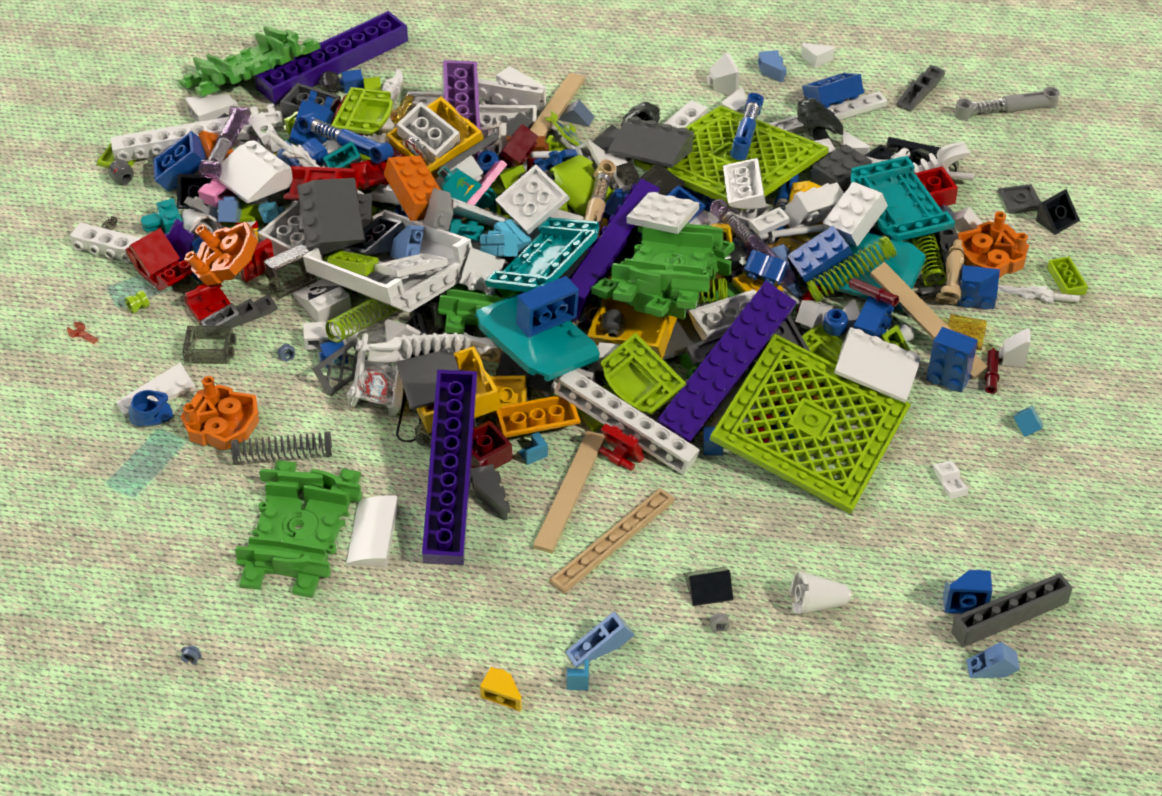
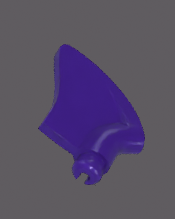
[165,219,195,262]

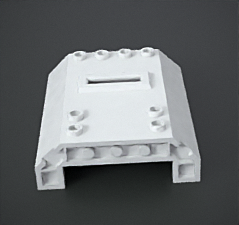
[303,210,472,312]

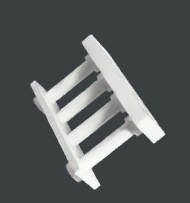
[349,334,406,417]

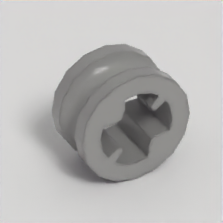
[709,613,730,632]

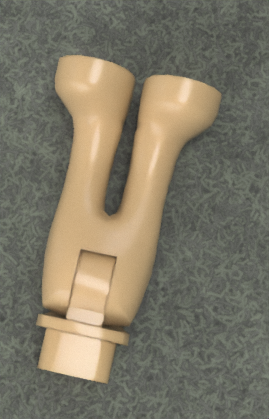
[935,239,964,305]

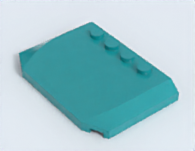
[850,156,956,241]
[484,217,600,292]
[800,233,926,311]
[475,292,600,381]

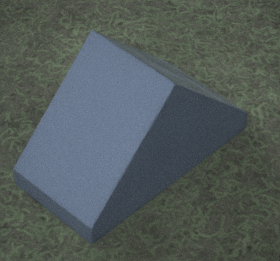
[558,99,595,127]

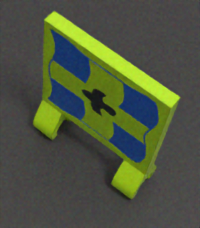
[545,110,583,146]

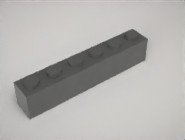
[951,573,1073,647]

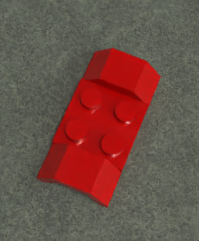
[349,159,389,190]
[283,166,359,200]

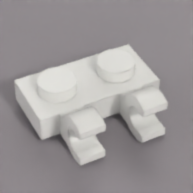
[247,104,283,132]

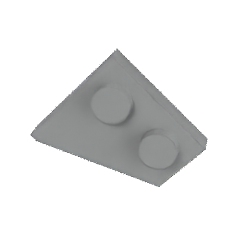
[184,196,218,220]

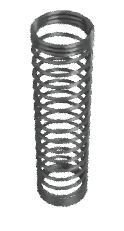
[231,431,332,464]

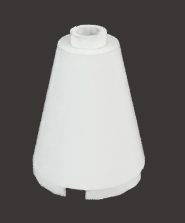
[181,209,222,241]
[791,572,851,614]

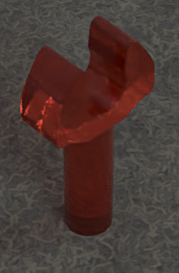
[67,322,98,344]

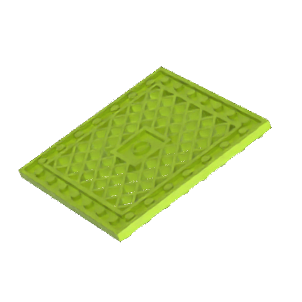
[634,105,829,211]
[709,334,911,514]

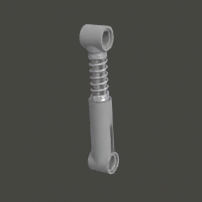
[954,87,1060,120]

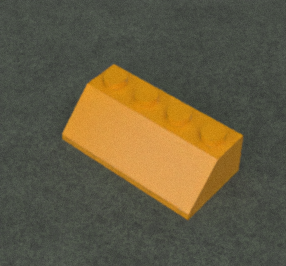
[495,395,580,437]

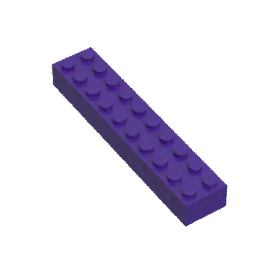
[254,11,408,105]
[569,178,660,323]
[657,281,797,444]
[422,369,477,565]

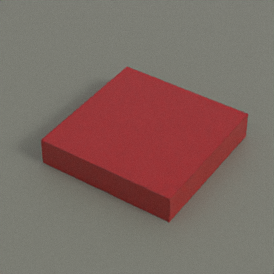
[129,228,180,277]

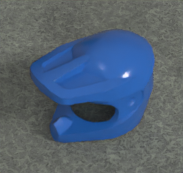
[129,390,173,427]

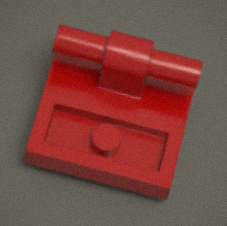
[241,238,278,283]
[184,283,231,325]
[599,423,645,471]

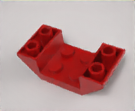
[125,247,193,291]

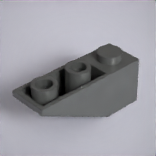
[470,464,511,520]

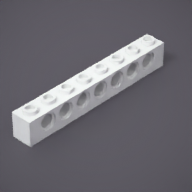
[111,114,250,161]
[554,370,700,475]

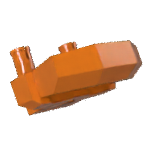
[957,211,1029,278]
[184,222,258,286]
[180,376,259,450]

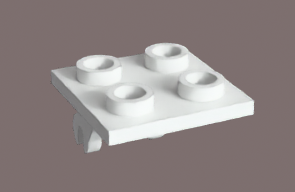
[459,248,505,295]

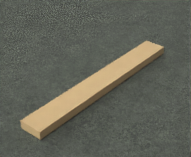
[530,73,585,138]
[870,262,988,379]
[533,431,605,554]
[549,488,675,594]

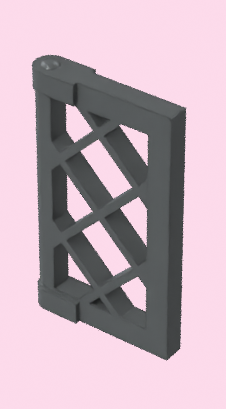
[312,338,368,396]

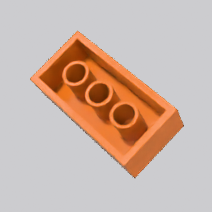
[384,156,441,221]

